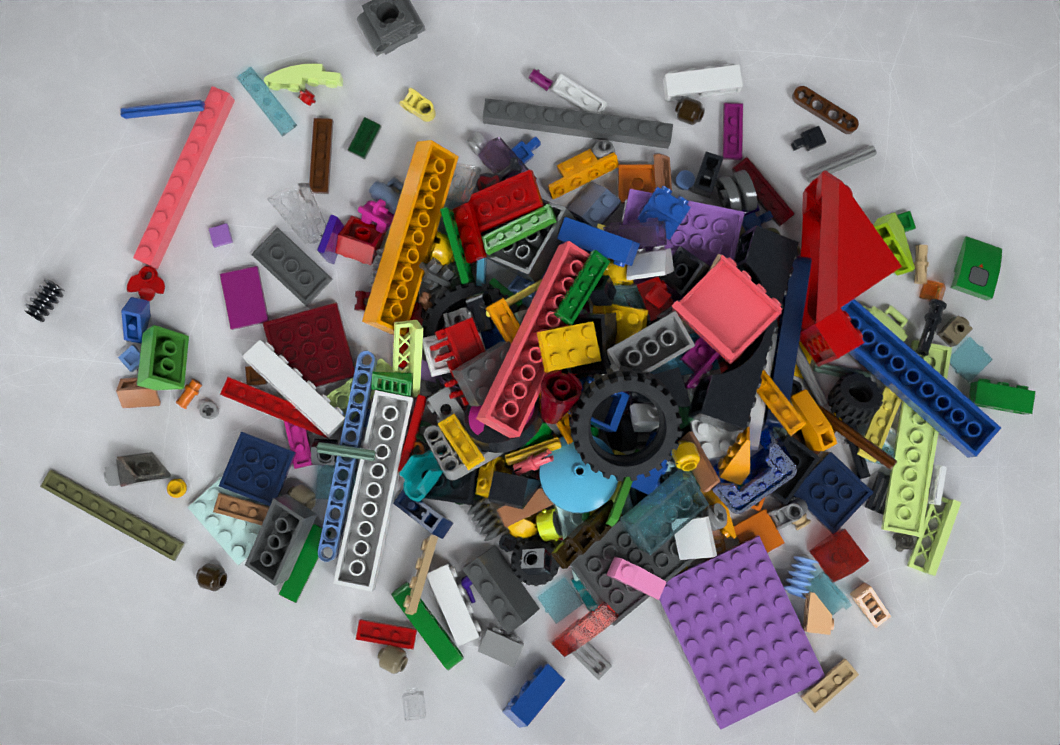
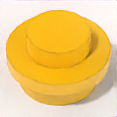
[167,479,187,498]

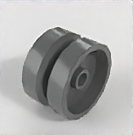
[716,169,758,212]

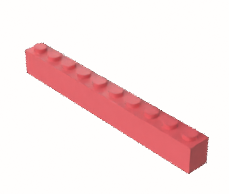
[133,86,235,270]

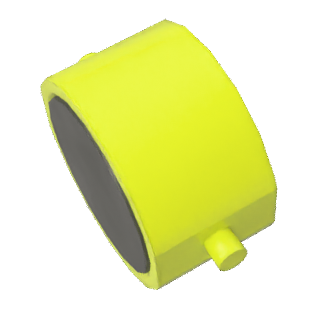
[536,509,563,541]

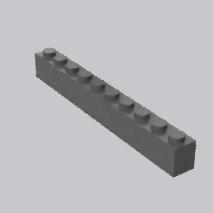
[483,98,673,149]

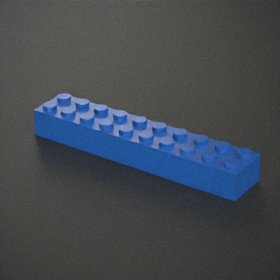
[841,299,1001,458]

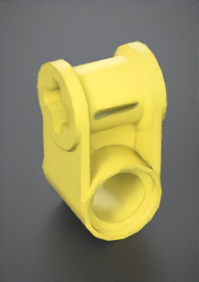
[399,88,436,122]

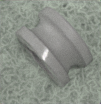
[199,402,219,419]

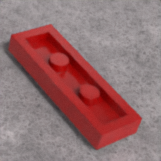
[453,202,487,263]
[355,619,417,650]

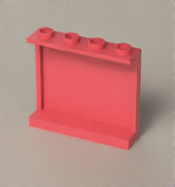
[671,255,782,364]

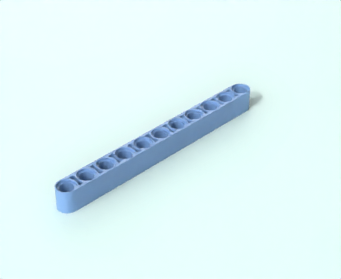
[318,351,377,562]

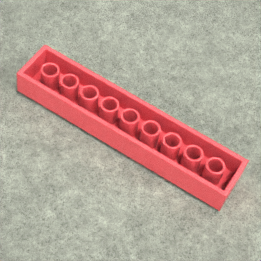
[476,241,590,438]

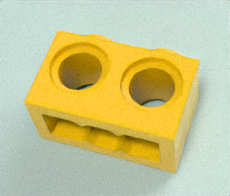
[475,456,510,498]

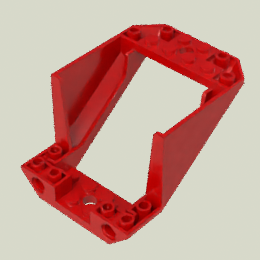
[800,170,902,367]

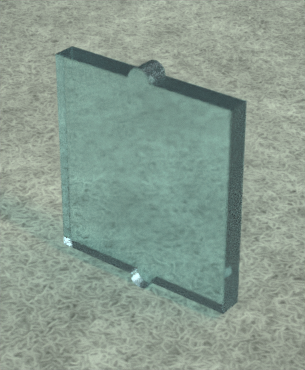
[950,337,993,383]
[537,577,584,624]

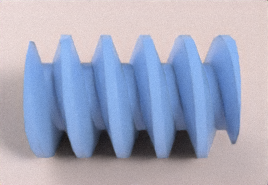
[784,556,819,599]

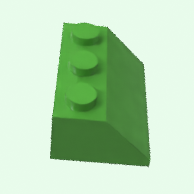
[137,325,189,390]

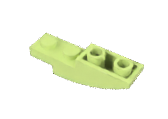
[264,64,343,92]

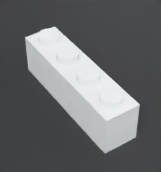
[663,63,743,102]
[427,563,482,647]

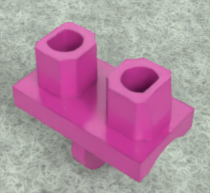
[358,199,394,233]

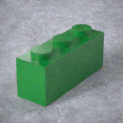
[968,378,1036,415]

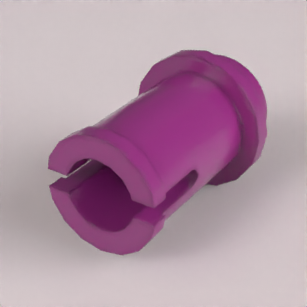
[529,69,553,91]

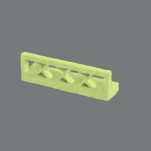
[392,320,423,398]
[907,497,961,576]

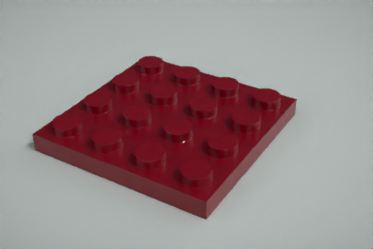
[263,302,355,396]

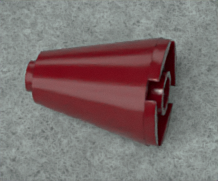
[541,370,582,424]

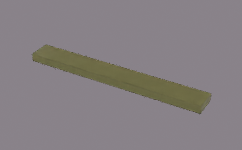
[40,470,185,561]

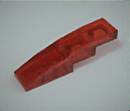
[551,601,619,657]

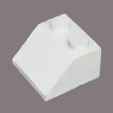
[626,245,674,280]

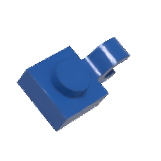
[508,136,541,167]
[742,211,773,232]

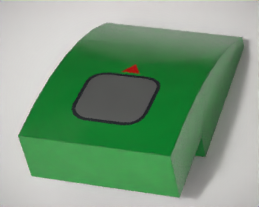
[951,236,1002,301]

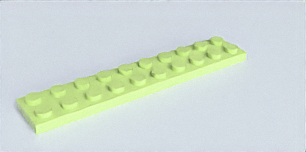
[881,340,952,537]

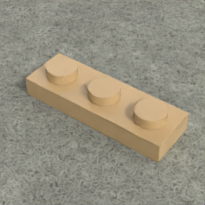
[800,658,859,713]

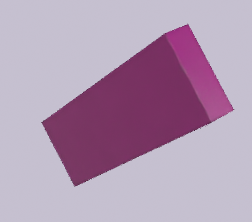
[722,103,743,160]

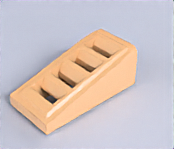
[850,583,891,628]

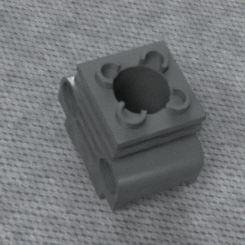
[357,0,425,57]

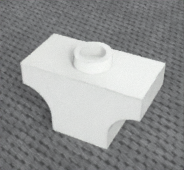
[630,403,659,432]

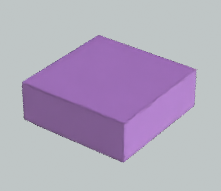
[209,223,233,248]

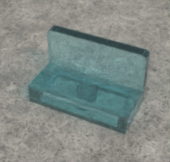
[807,571,852,615]

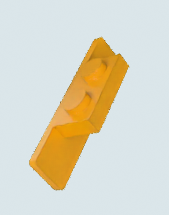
[548,149,619,200]

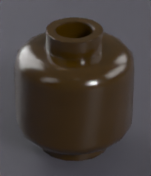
[675,97,705,125]
[196,563,227,591]

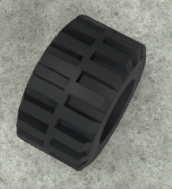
[828,372,883,425]
[511,536,560,586]

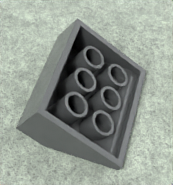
[486,199,575,283]

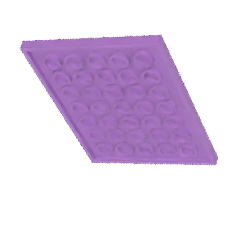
[659,535,825,729]

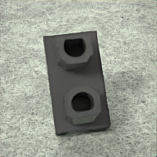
[419,258,455,290]

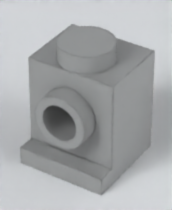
[443,308,475,327]

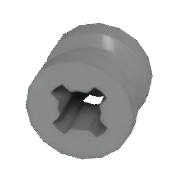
[466,132,490,156]

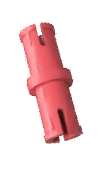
[513,449,554,476]

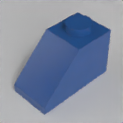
[121,297,151,344]

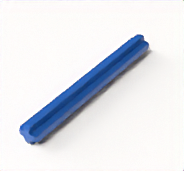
[120,100,205,119]

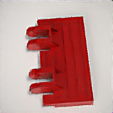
[430,317,485,406]

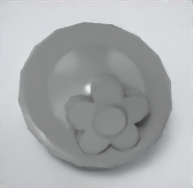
[592,140,615,159]

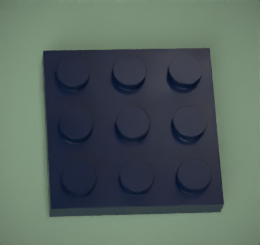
[219,432,296,506]
[793,452,874,534]

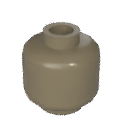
[287,484,316,510]
[378,645,408,674]

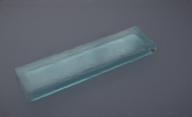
[236,67,297,137]

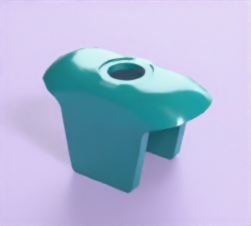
[399,450,443,502]

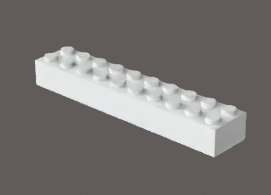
[333,390,415,591]

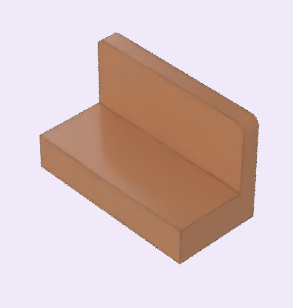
[116,378,161,408]

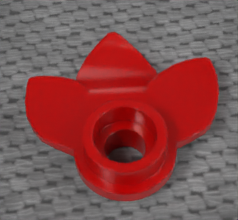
[127,266,165,301]

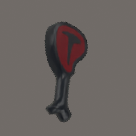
[476,157,522,191]

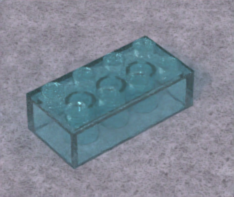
[620,469,709,555]

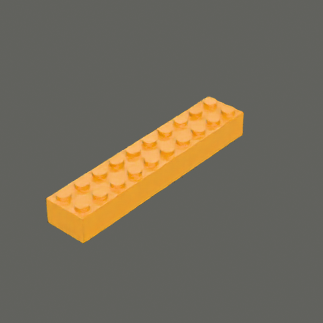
[362,140,459,335]

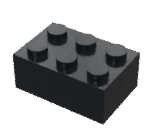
[751,434,821,505]

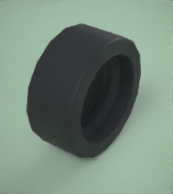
[606,414,638,452]

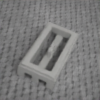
[570,638,612,680]

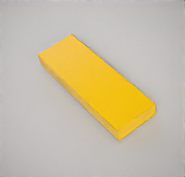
[438,414,485,470]

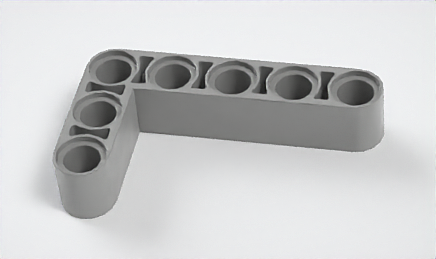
[424,426,506,480]

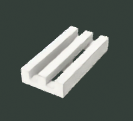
[927,465,947,505]

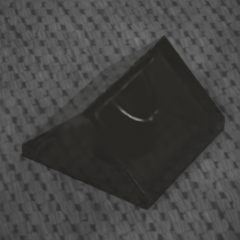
[116,452,171,487]

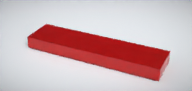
[398,395,427,471]

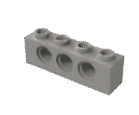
[426,386,484,451]

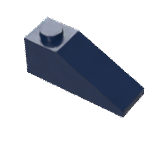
[393,489,454,539]

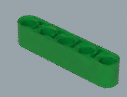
[391,581,464,671]

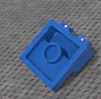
[636,185,691,240]

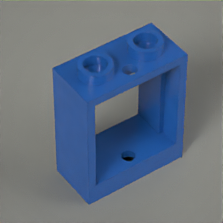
[567,376,630,432]

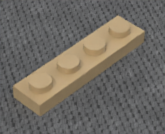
[403,535,438,615]

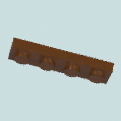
[309,118,334,194]

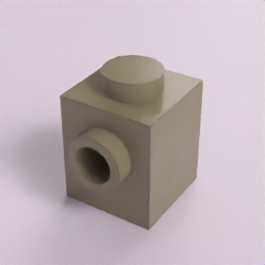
[937,315,973,347]

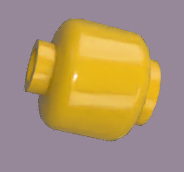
[671,440,700,471]

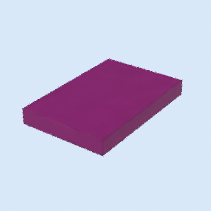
[220,266,269,330]

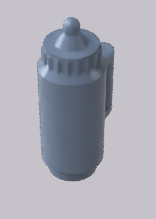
[369,177,404,215]

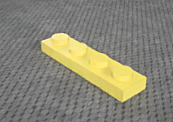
[857,386,901,463]

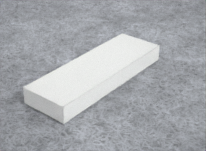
[551,74,608,114]

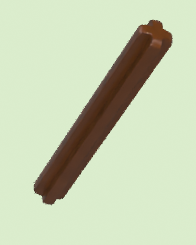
[817,404,897,469]

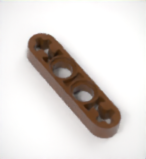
[792,86,859,134]

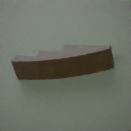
[551,500,622,569]

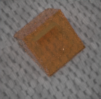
[919,280,946,301]

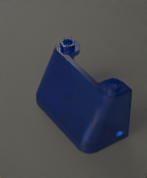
[712,425,797,514]

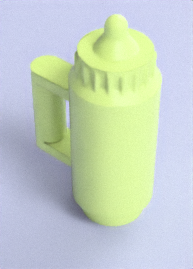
[863,305,908,342]

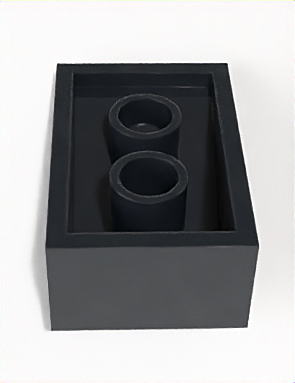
[571,313,617,374]

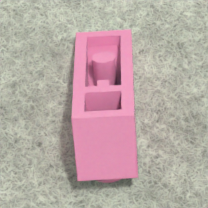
[607,557,666,600]

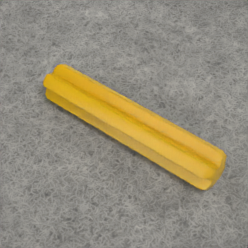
[505,437,562,465]

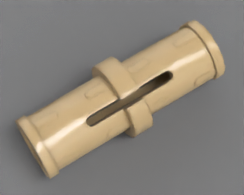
[913,245,929,284]

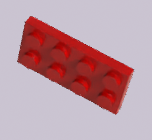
[463,169,544,233]

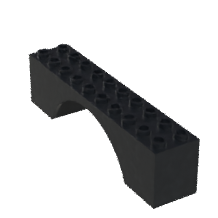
[687,225,799,432]

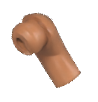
[418,291,433,312]

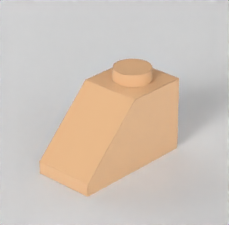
[802,591,834,635]

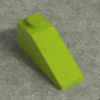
[873,212,915,276]

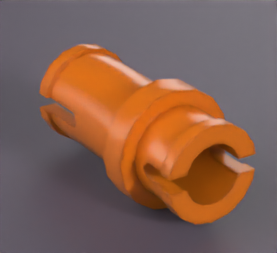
[176,378,203,409]

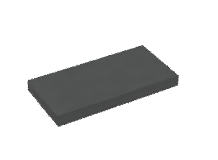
[251,227,333,306]

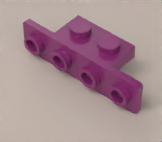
[680,336,721,389]

